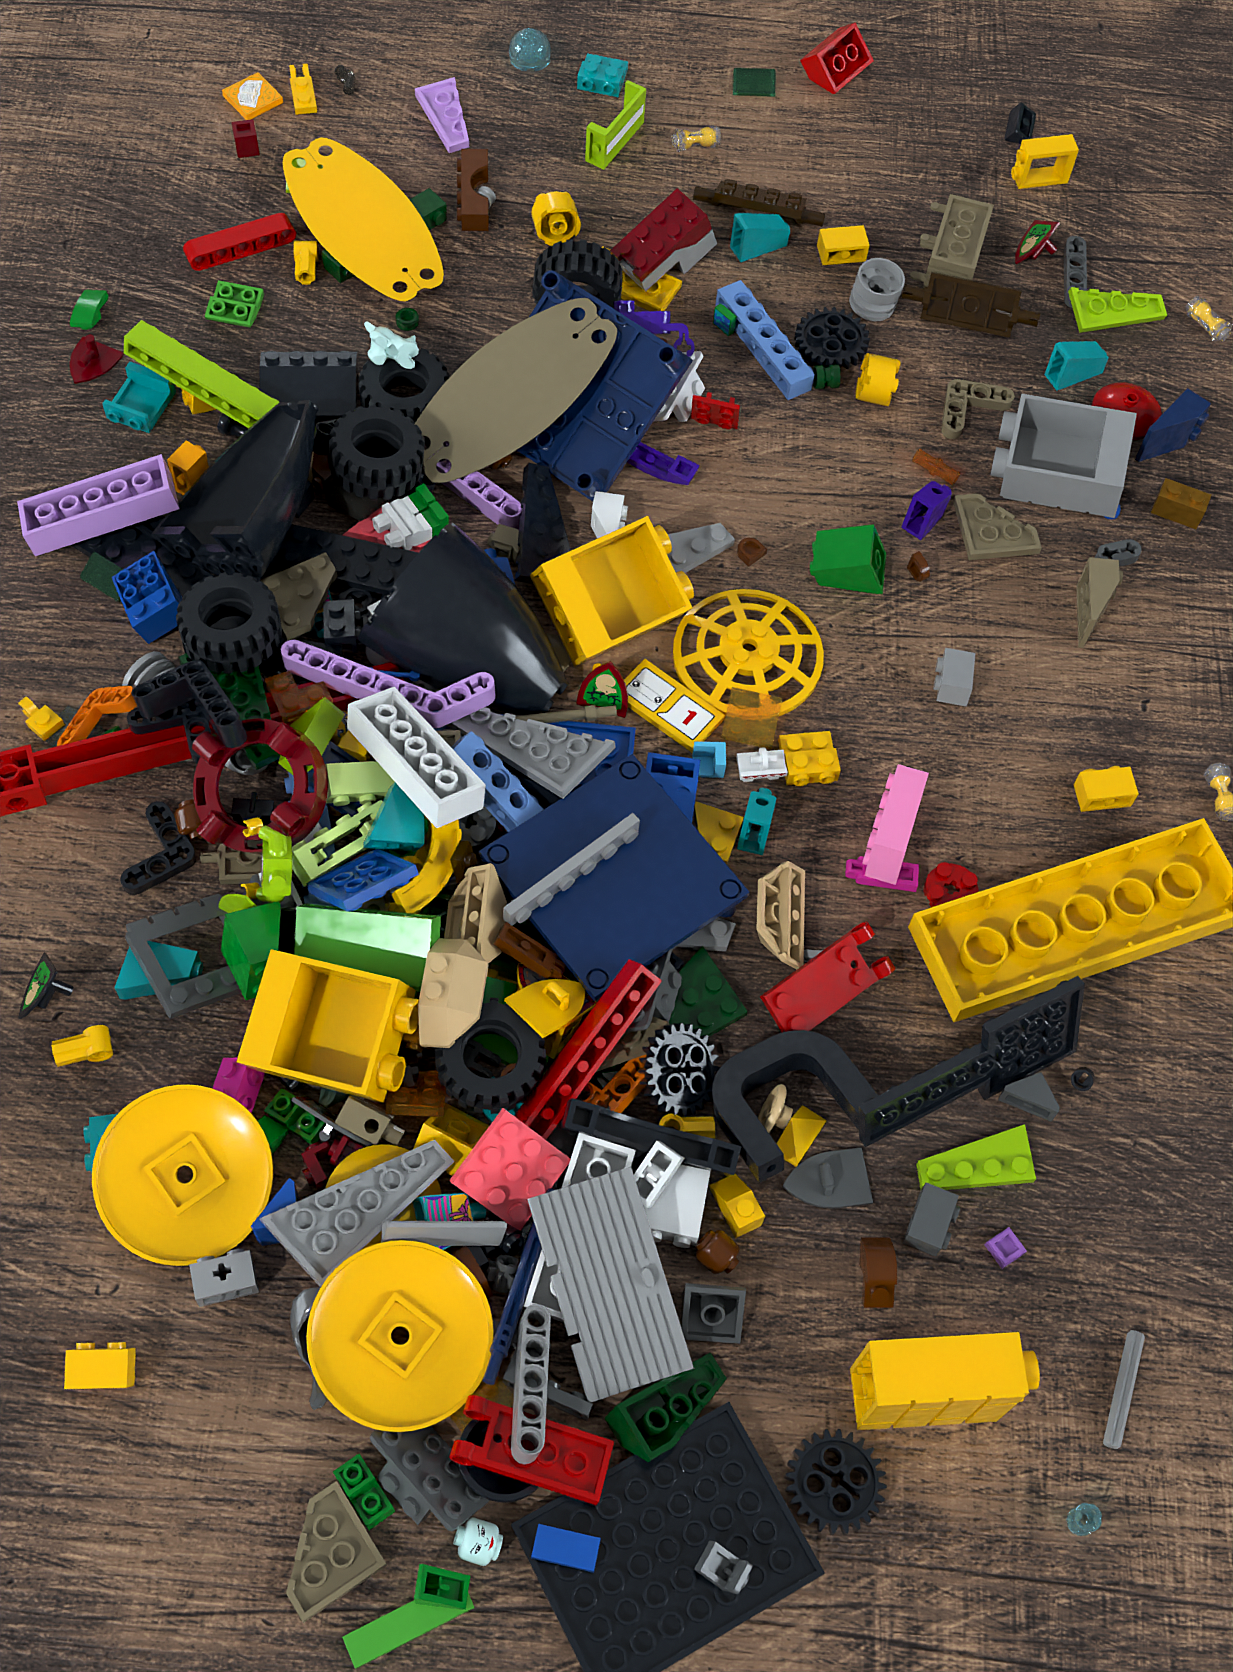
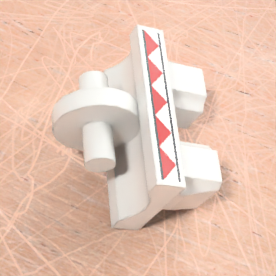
[736,747,788,782]

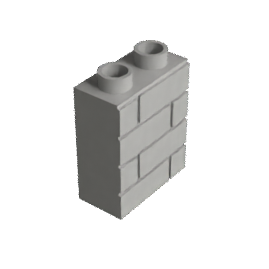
[990,394,1137,518]

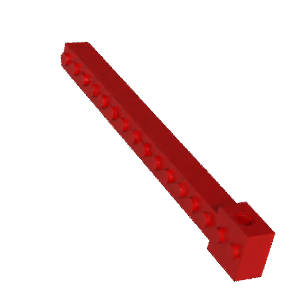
[0,662,404,817]

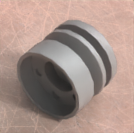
[849,258,905,321]
[122,651,181,719]

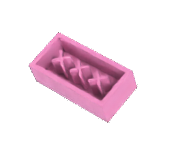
[862,764,929,885]

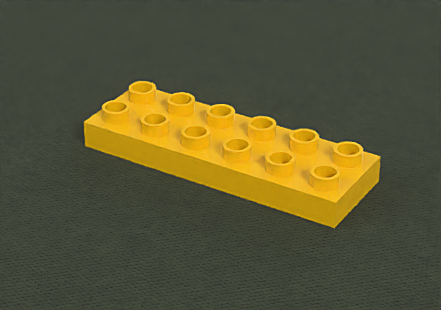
[908,818,1233,1022]

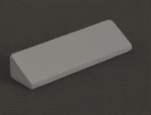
[381,1221,507,1246]

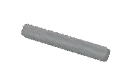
[1103,1330,1145,1449]

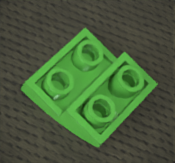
[205,280,264,328]

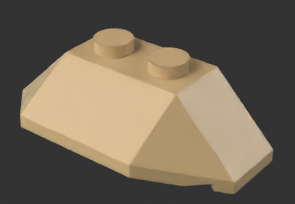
[757,861,805,970]
[444,863,507,963]
[418,938,489,1048]

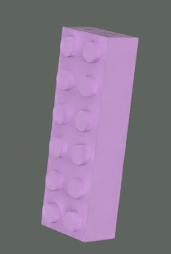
[17,454,180,556]

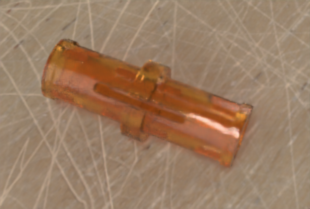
[912,449,961,486]

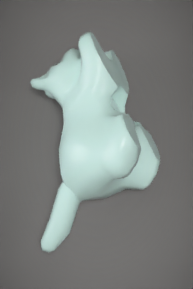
[364,321,419,369]

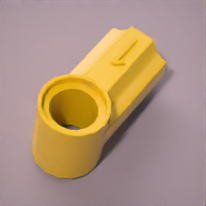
[294,241,319,285]
[51,1025,113,1067]
[659,1114,715,1139]

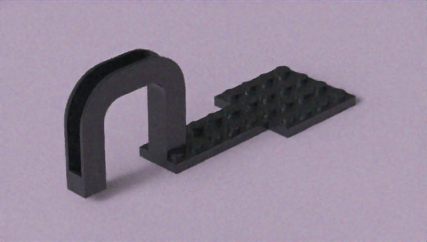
[712,976,1085,1183]

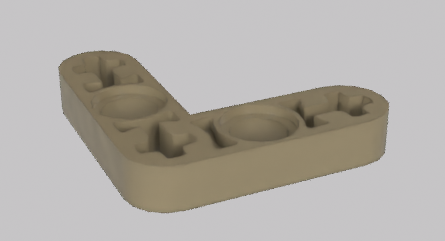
[941,379,1015,439]

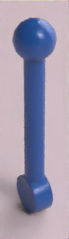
[369,667,420,682]

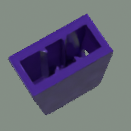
[901,481,952,540]

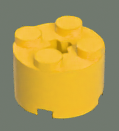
[531,191,581,246]
[855,353,900,407]

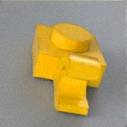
[18,697,65,741]

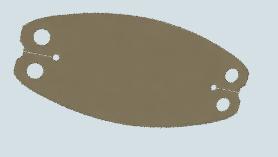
[414,298,617,483]

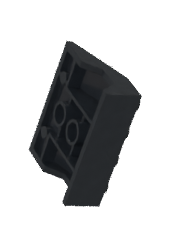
[259,351,359,419]

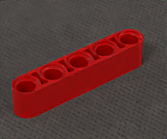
[183,213,297,271]

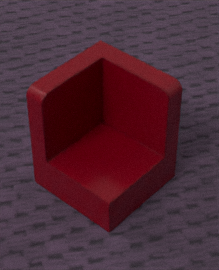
[231,119,260,158]

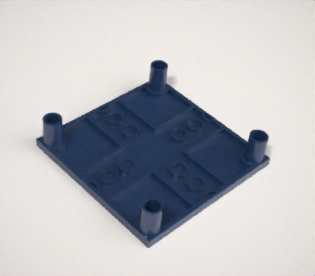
[517,270,693,501]
[479,754,750,1002]

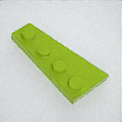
[1068,287,1167,333]
[916,1124,1036,1190]

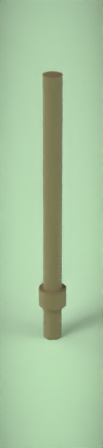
[515,705,617,723]

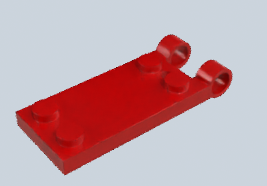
[760,921,895,1032]
[449,1395,614,1505]

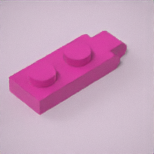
[845,856,919,892]

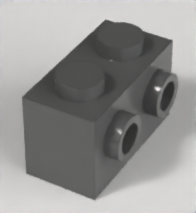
[903,1182,960,1257]

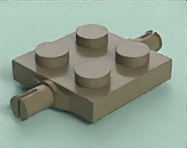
[200,840,263,885]

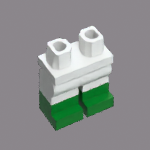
[372,484,449,550]

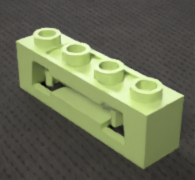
[292,800,383,887]

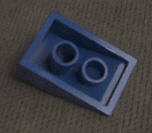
[1135,388,1211,462]

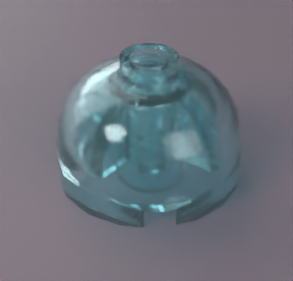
[509,28,551,71]

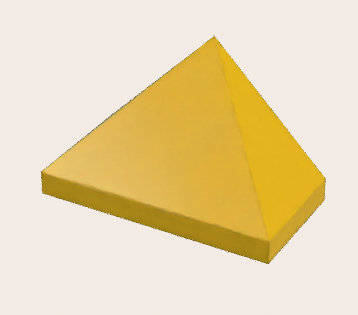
[776,1105,827,1167]

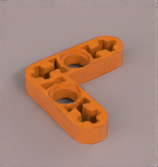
[57,686,137,746]
[582,1055,646,1113]

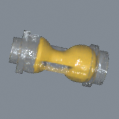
[671,125,721,152]
[1185,296,1232,342]
[1204,763,1233,822]

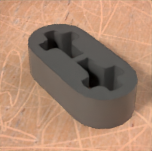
[1095,539,1142,567]

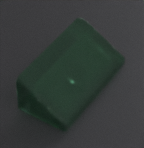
[732,68,776,97]
[80,552,124,602]

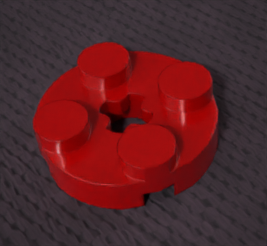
[923,862,979,907]

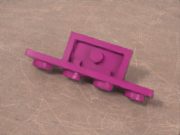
[212,1058,265,1113]

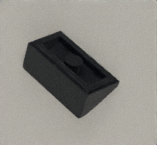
[1004,102,1036,144]

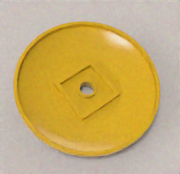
[92,1085,273,1266]
[306,1240,493,1432]

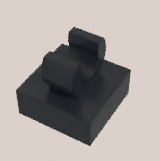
[467,1246,497,1272]

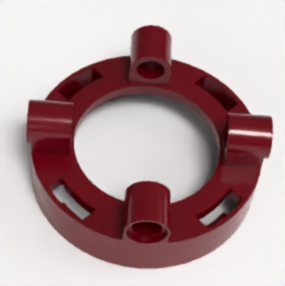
[192,718,328,855]

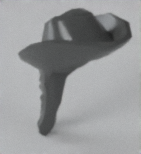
[290,1287,327,1410]

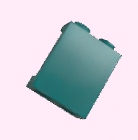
[102,361,176,433]

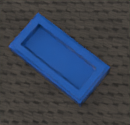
[531,1524,601,1573]

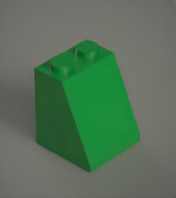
[810,524,887,594]
[221,902,281,1000]

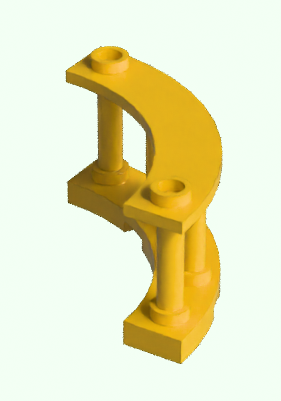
[389,815,462,914]

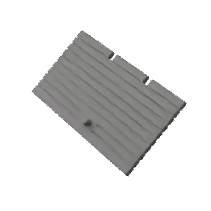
[527,1167,694,1403]

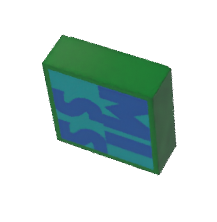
[713,303,737,336]

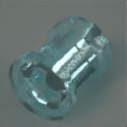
[1066,1503,1102,1536]

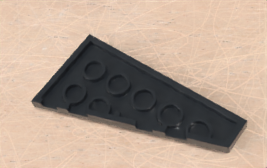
[515,463,571,584]

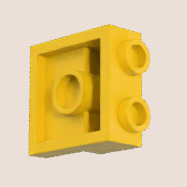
[778,731,841,786]

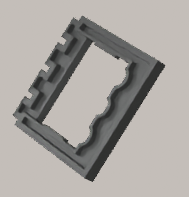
[125,893,242,1019]

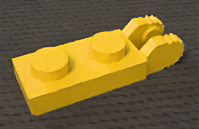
[289,64,317,115]

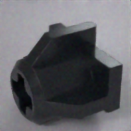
[231,792,274,827]

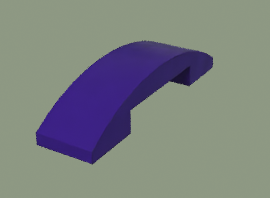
[627,442,700,485]

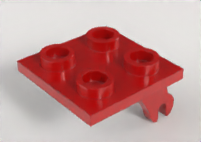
[691,392,740,429]

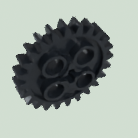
[794,307,870,370]
[638,1023,720,1117]
[784,1429,887,1536]

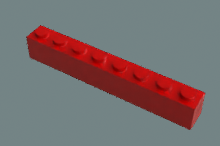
[514,959,662,1140]

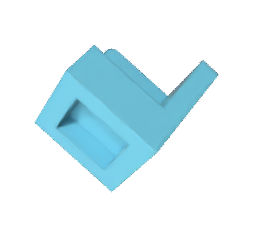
[692,742,726,778]

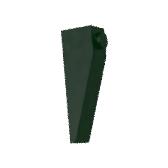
[604,1353,727,1462]

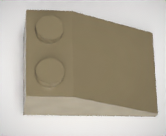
[1076,557,1123,648]

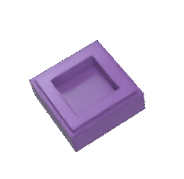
[984,1227,1027,1269]

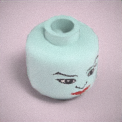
[453,1517,503,1566]

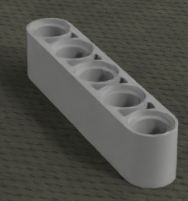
[511,1304,551,1464]

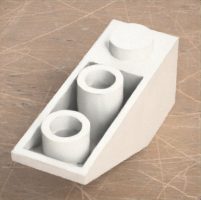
[591,491,628,539]

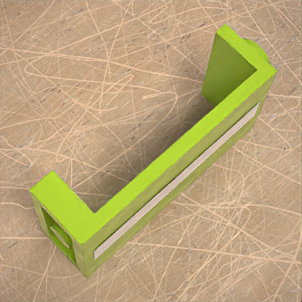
[585,80,646,170]

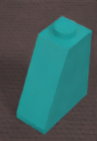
[730,213,790,262]
[1044,341,1109,391]
[363,782,424,852]
[114,941,203,1000]

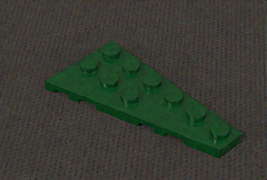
[179,653,280,770]
[592,946,748,1090]

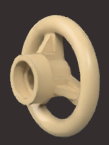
[758,1084,793,1133]

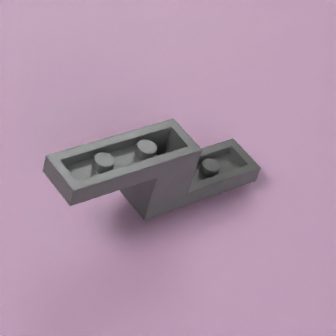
[492,1319,593,1421]

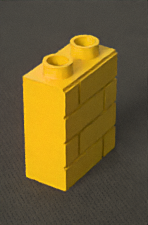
[530,516,694,667]
[236,949,419,1103]
[850,1332,1040,1430]

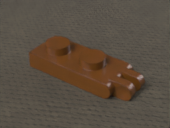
[493,922,566,979]

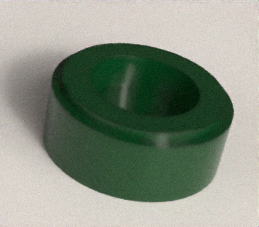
[395,308,419,331]

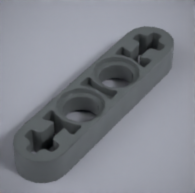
[1064,236,1087,308]

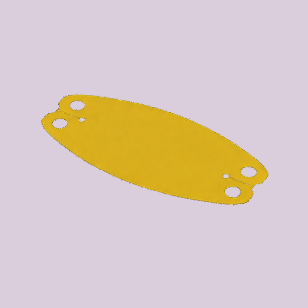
[283,137,444,302]

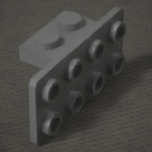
[625,948,682,1032]
[370,1426,490,1531]

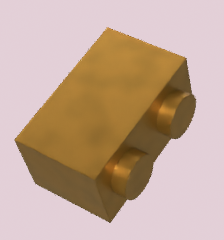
[1151,478,1211,529]

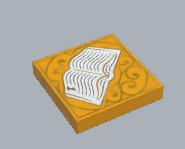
[222,72,283,120]

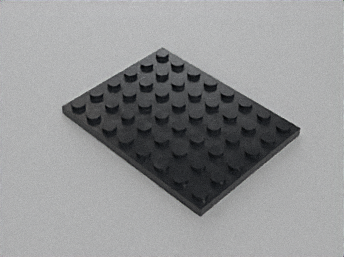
[511,1402,825,1672]

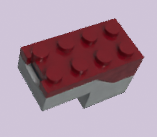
[610,188,717,292]

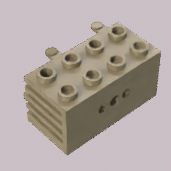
[910,194,994,289]

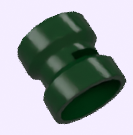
[813,365,841,389]

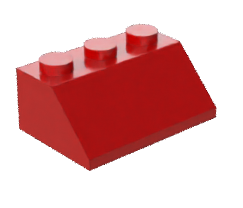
[800,22,874,94]

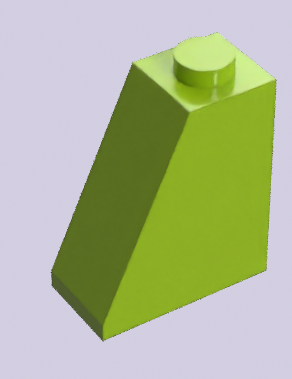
[278,697,344,775]

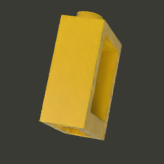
[1011,134,1079,189]

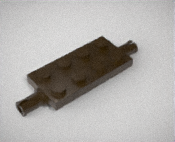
[693,179,825,227]
[902,271,1040,338]

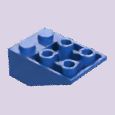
[111,551,183,644]
[646,752,701,823]

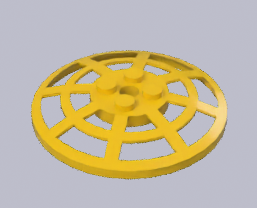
[673,589,824,721]

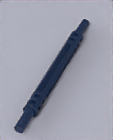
[483,1188,554,1385]

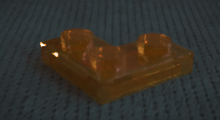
[265,670,333,723]
[386,1071,446,1117]

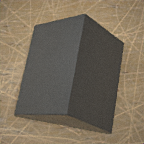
[681,1283,746,1344]

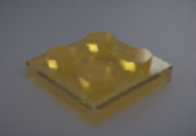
[721,687,782,749]

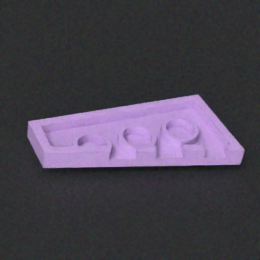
[415,77,469,153]

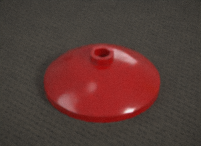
[1091,382,1161,440]

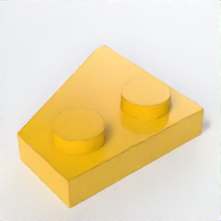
[694,801,744,864]

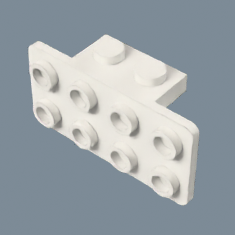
[654,351,705,422]

